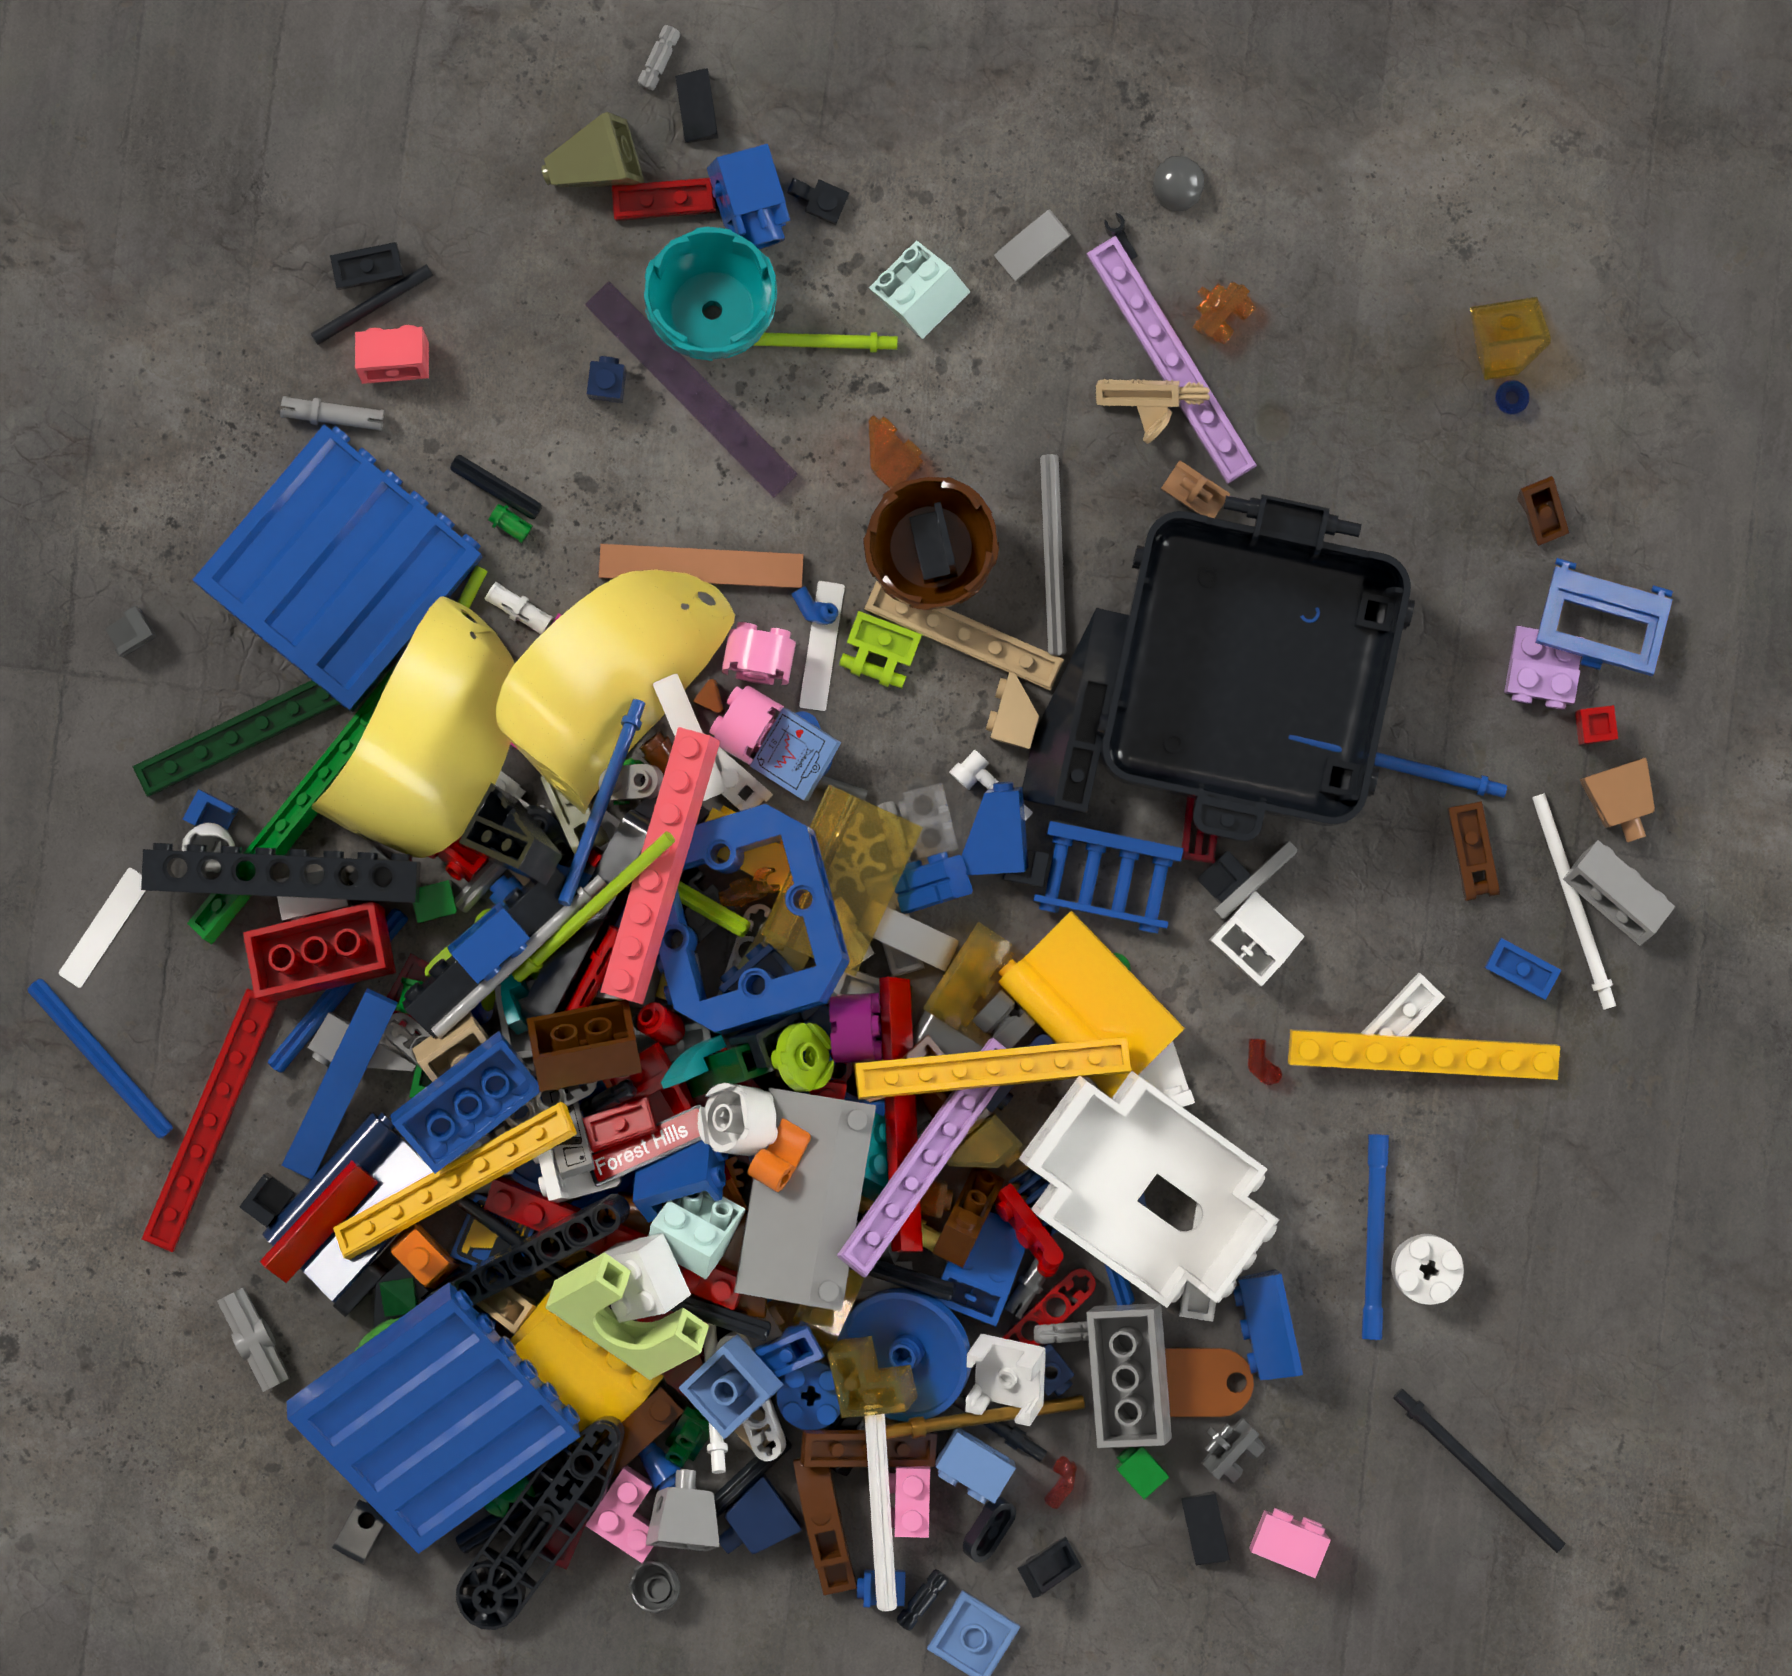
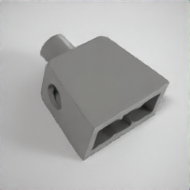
[646,1469,719,1551]

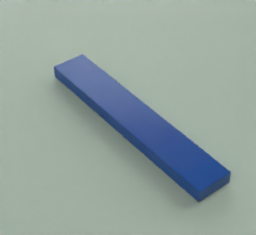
[281,988,398,1179]

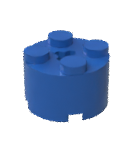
[777,1359,845,1430]

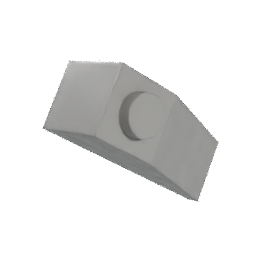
[308,1012,416,1071]

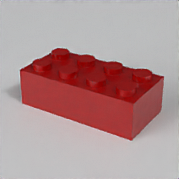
[243,901,396,1004]

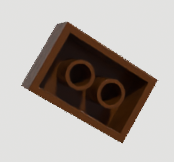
[527,1000,642,1092]

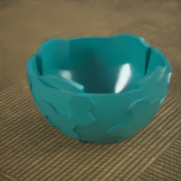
[644,227,778,361]

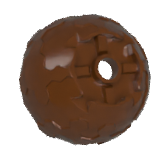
[863,477,999,611]

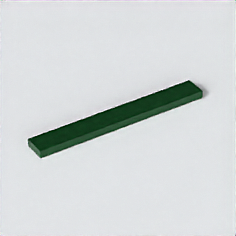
[132,671,389,797]

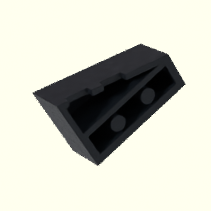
[459,783,562,886]

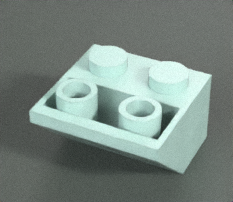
[869,241,970,339]
[649,1191,745,1279]

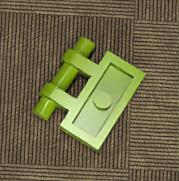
[839,611,922,689]

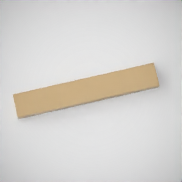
[864,581,1064,691]

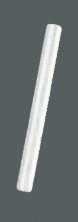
[865,1409,897,1611]

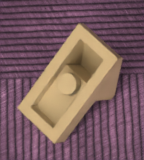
[476,1286,537,1334]

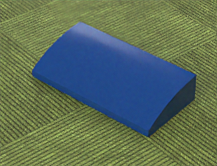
[390,1031,540,1174]

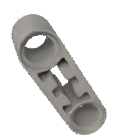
[856,899,960,972]

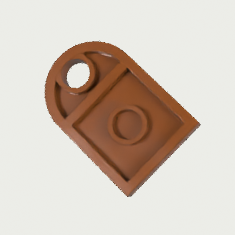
[1165,1347,1254,1417]

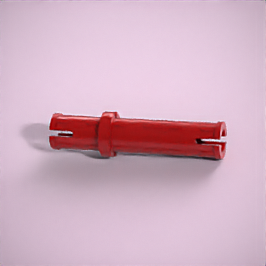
[565,925,619,1011]

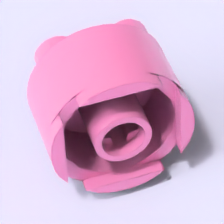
[722,622,796,685]
[709,686,784,765]

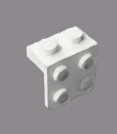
[533,1147,621,1203]

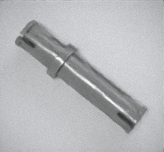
[280,396,385,432]

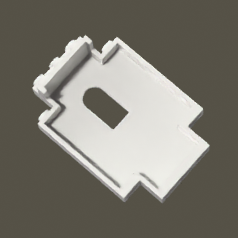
[1019,1071,1279,1308]

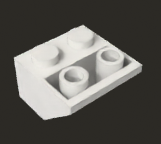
[1209,891,1305,987]

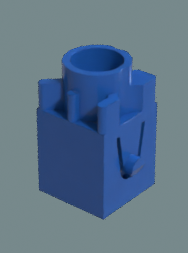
[707,144,791,249]

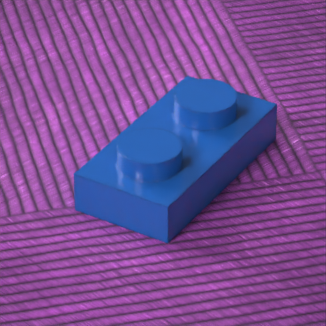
[1484,938,1561,1000]

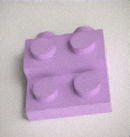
[1504,626,1584,710]

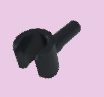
[1104,213,1138,260]

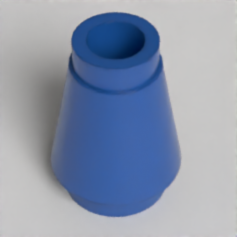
[638,1442,681,1491]

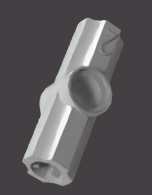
[217,1287,290,1392]

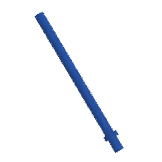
[558,699,646,906]
[1288,735,1507,798]

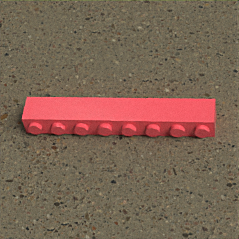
[600,727,720,1005]

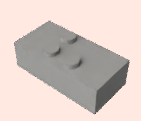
[1086,1303,1172,1448]

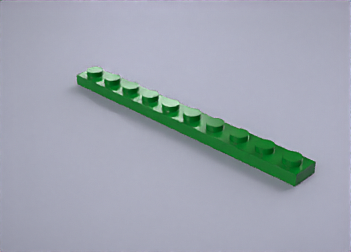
[187,659,400,945]

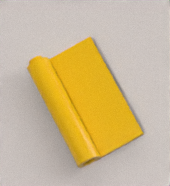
[998,911,1185,1098]

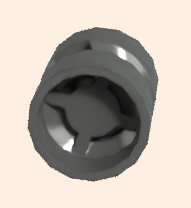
[971,989,1036,1049]

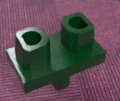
[665,1406,710,1468]

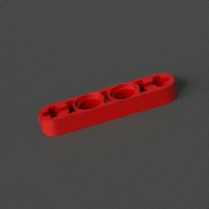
[1001,1268,1096,1346]

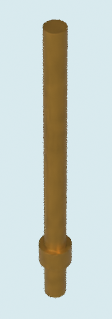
[885,1395,1085,1439]

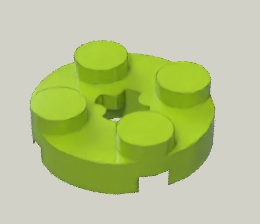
[771,1023,834,1093]

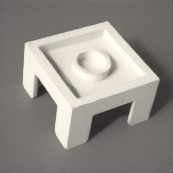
[965,1334,1045,1426]

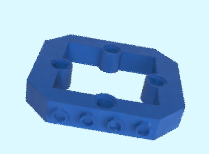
[656,804,850,1035]

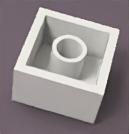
[600,1233,691,1323]

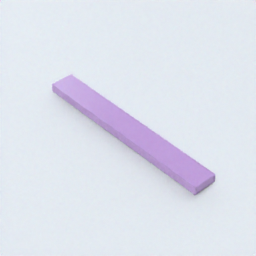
[1086,236,1257,484]
[837,1038,1006,1277]

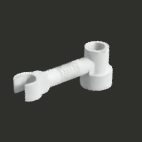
[949,750,1033,821]

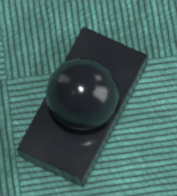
[1017,1537,1082,1598]

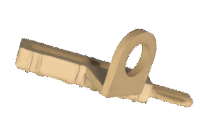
[1096,379,1210,444]

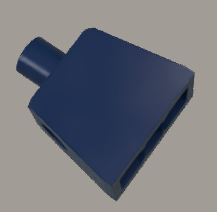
[719,1474,802,1555]

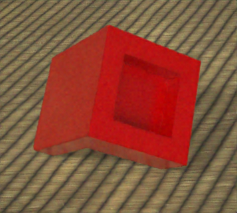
[1575,705,1618,745]

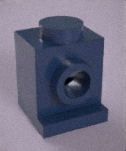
[1041,1343,1075,1396]

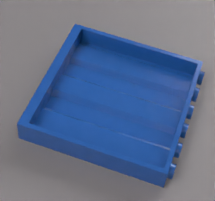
[192,424,483,713]
[286,1282,580,1554]

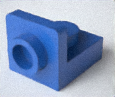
[857,1569,905,1608]

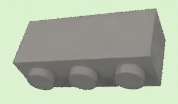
[1563,840,1675,946]

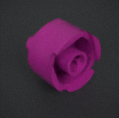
[829,993,883,1063]

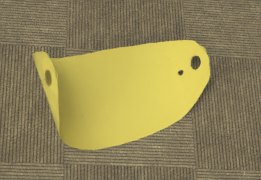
[496,570,735,814]
[312,596,515,858]

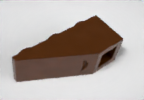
[932,1165,1005,1268]

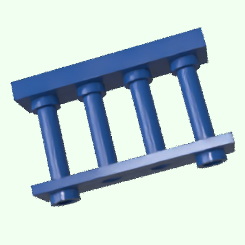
[1033,821,1184,934]

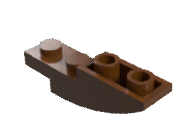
[793,1458,857,1595]

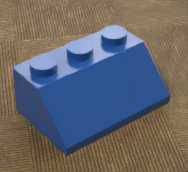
[1233,1269,1303,1380]

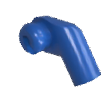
[791,586,838,625]

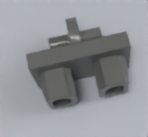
[1201,1418,1265,1483]

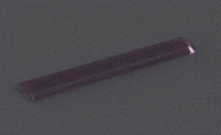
[585,281,798,498]

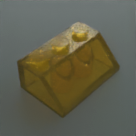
[923,922,1014,1030]

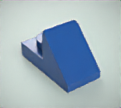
[752,1326,825,1378]

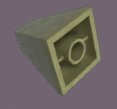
[541,112,645,187]

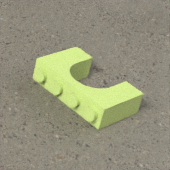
[545,1252,709,1380]

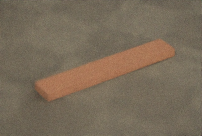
[599,544,804,589]

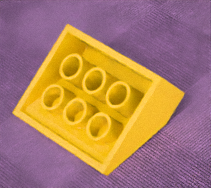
[510,1288,664,1445]

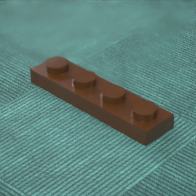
[800,1430,937,1467]

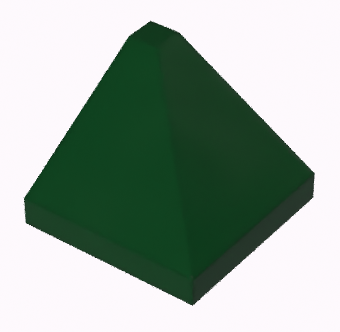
[379,1277,418,1317]

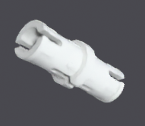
[485,582,554,635]

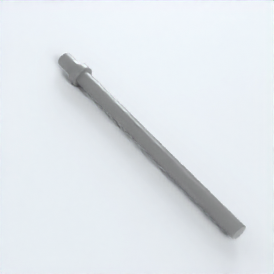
[431,875,607,1039]

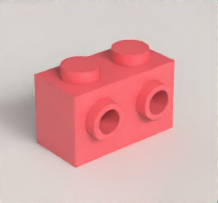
[355,325,429,384]

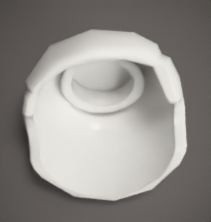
[182,823,235,873]

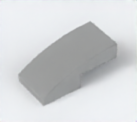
[994,209,1071,281]

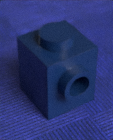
[587,356,627,403]

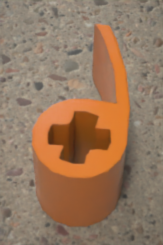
[748,1118,811,1192]

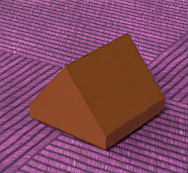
[693,679,724,714]

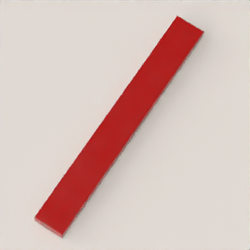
[879,977,923,1252]
[141,988,279,1252]

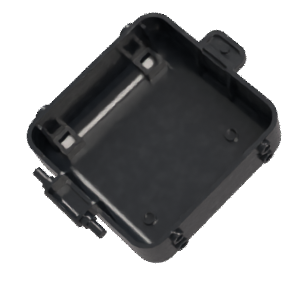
[1096,494,1415,841]

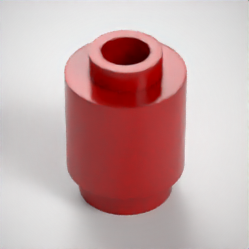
[637,1002,685,1046]

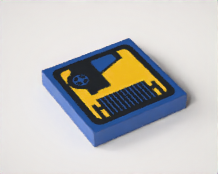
[450,1193,535,1277]

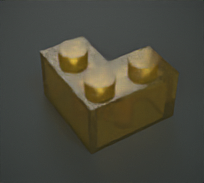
[792,1269,865,1351]
[828,1336,918,1418]

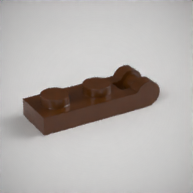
[1447,801,1500,901]

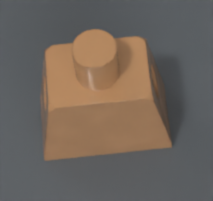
[1580,758,1655,842]

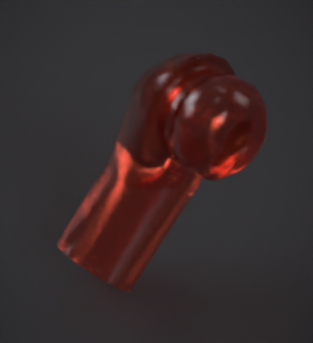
[1248,1039,1282,1085]
[1044,1456,1077,1509]

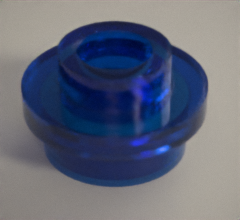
[1495,380,1530,415]

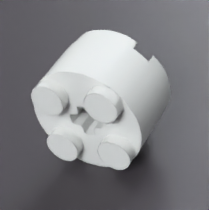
[698,1083,778,1156]
[1391,1234,1464,1305]

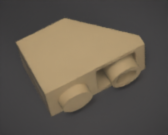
[986,672,1039,750]

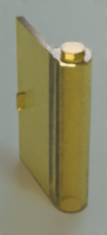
[761,785,923,977]

